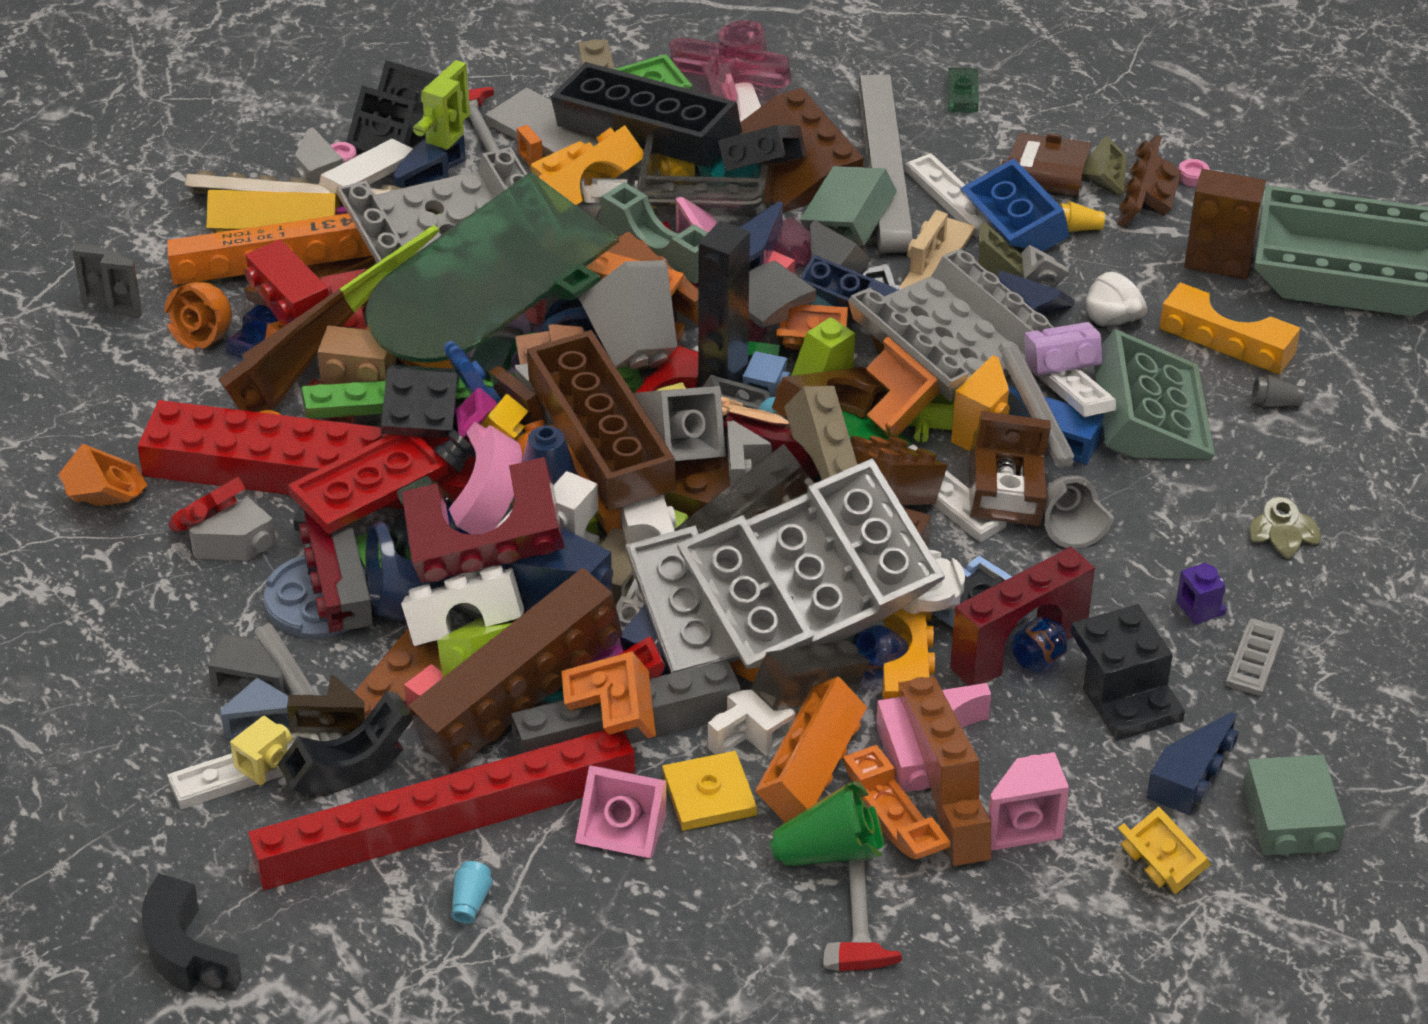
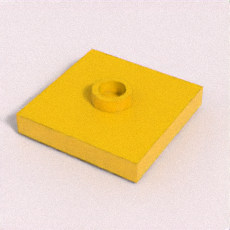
[662,751,757,831]

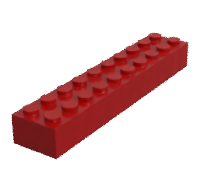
[137,400,476,516]

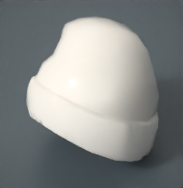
[1086,272,1147,327]

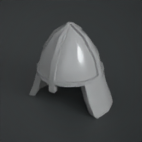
[1044,475,1114,549]

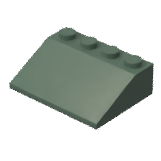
[1094,329,1215,460]

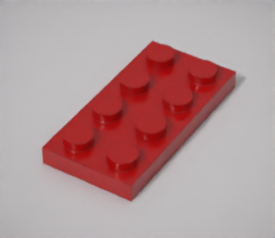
[288,435,448,534]

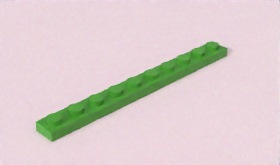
[301,367,643,419]

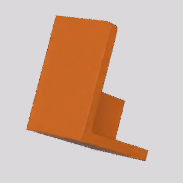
[866,336,940,437]
[561,651,656,738]

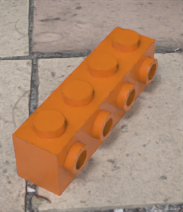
[755,676,867,823]

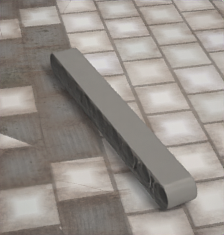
[859,74,912,253]

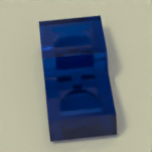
[226,304,278,357]

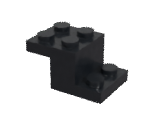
[346,60,439,151]
[381,365,460,438]
[1070,604,1185,741]

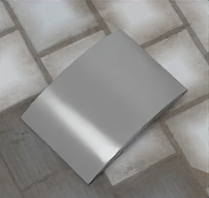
[677,458,945,669]

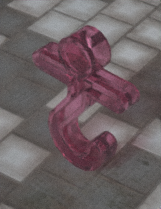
[669,20,792,117]

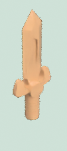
[721,397,789,426]

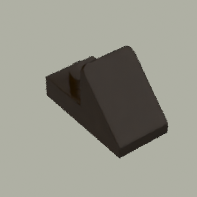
[287,675,366,733]

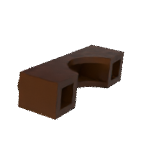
[772,367,888,418]

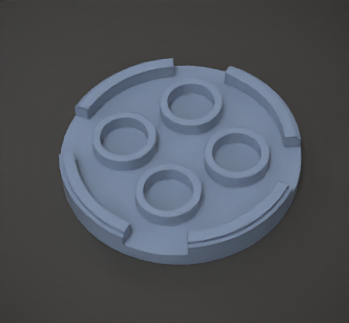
[264,555,367,639]

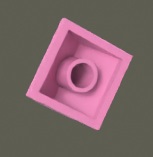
[575,765,666,858]

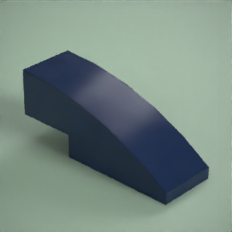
[393,135,466,189]

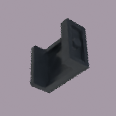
[718,125,807,171]

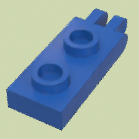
[444,341,501,404]

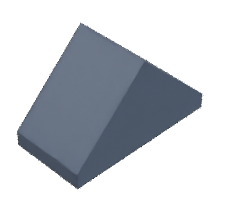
[220,678,295,740]

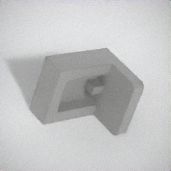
[1022,245,1069,288]

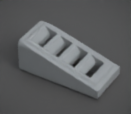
[1225,618,1285,697]

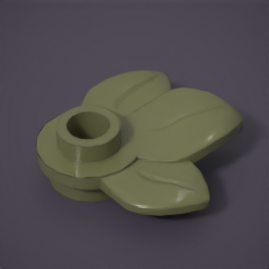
[1249,497,1321,560]

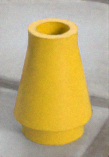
[1060,201,1105,232]

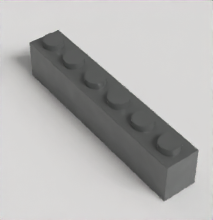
[511,660,740,755]

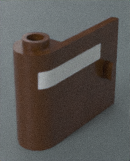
[1001,132,1091,197]

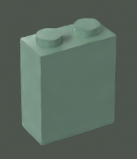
[800,166,897,245]
[1243,755,1346,856]

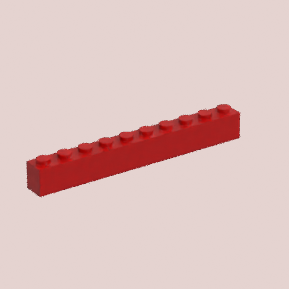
[248,730,635,891]

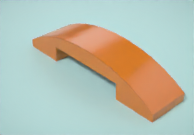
[843,745,951,860]

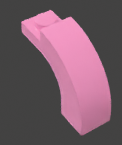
[449,422,522,535]

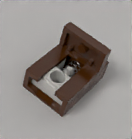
[969,411,1051,526]

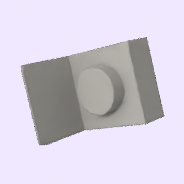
[727,421,772,496]

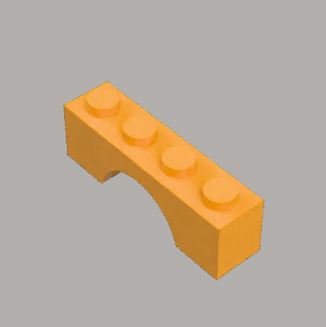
[532,125,646,220]
[1159,282,1301,375]
[882,608,935,700]

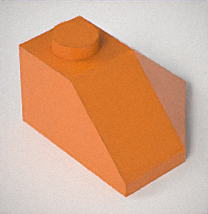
[58,443,148,506]

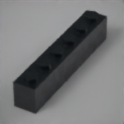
[698,221,750,388]

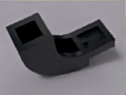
[277,691,414,794]
[142,873,242,993]

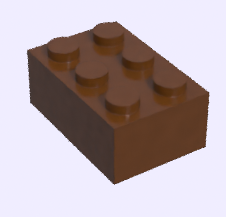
[1184,169,1266,280]
[850,436,948,505]

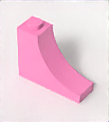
[876,683,991,792]

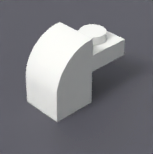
[708,690,796,756]

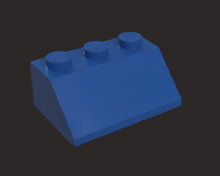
[961,158,1070,252]

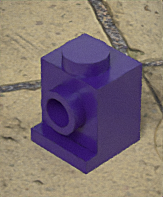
[1176,562,1227,625]

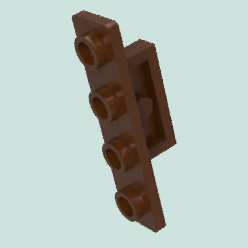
[1118,134,1181,227]

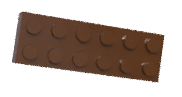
[527,330,676,511]
[408,567,623,773]

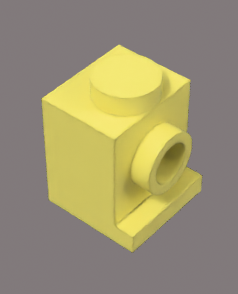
[230,716,293,786]

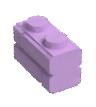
[1024,322,1102,375]

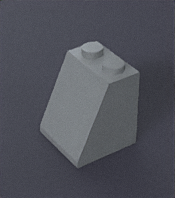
[579,260,677,369]
[633,386,726,461]

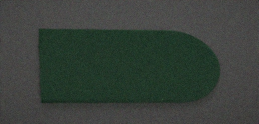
[366,172,619,363]

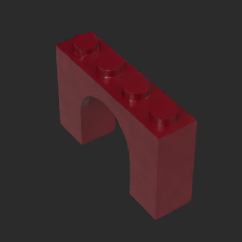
[402,457,565,583]
[950,546,1095,686]

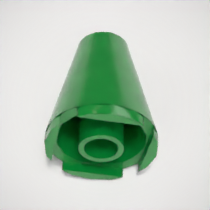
[770,781,884,866]

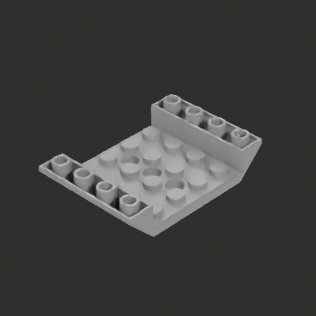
[336,147,568,303]
[848,249,1055,403]

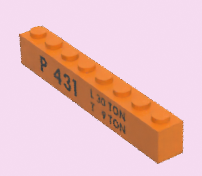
[167,213,372,285]

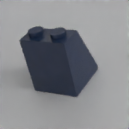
[496,527,614,614]

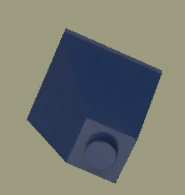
[998,270,1075,316]

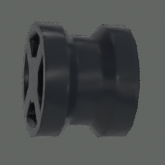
[434,429,476,473]

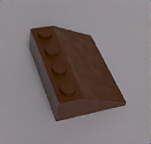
[741,88,864,213]

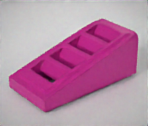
[456,387,497,438]

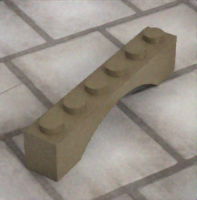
[784,386,858,480]

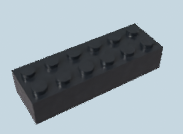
[550,62,742,168]

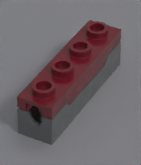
[299,509,373,633]

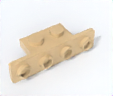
[900,210,975,289]

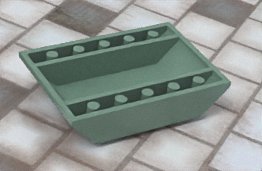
[1254,185,1428,316]

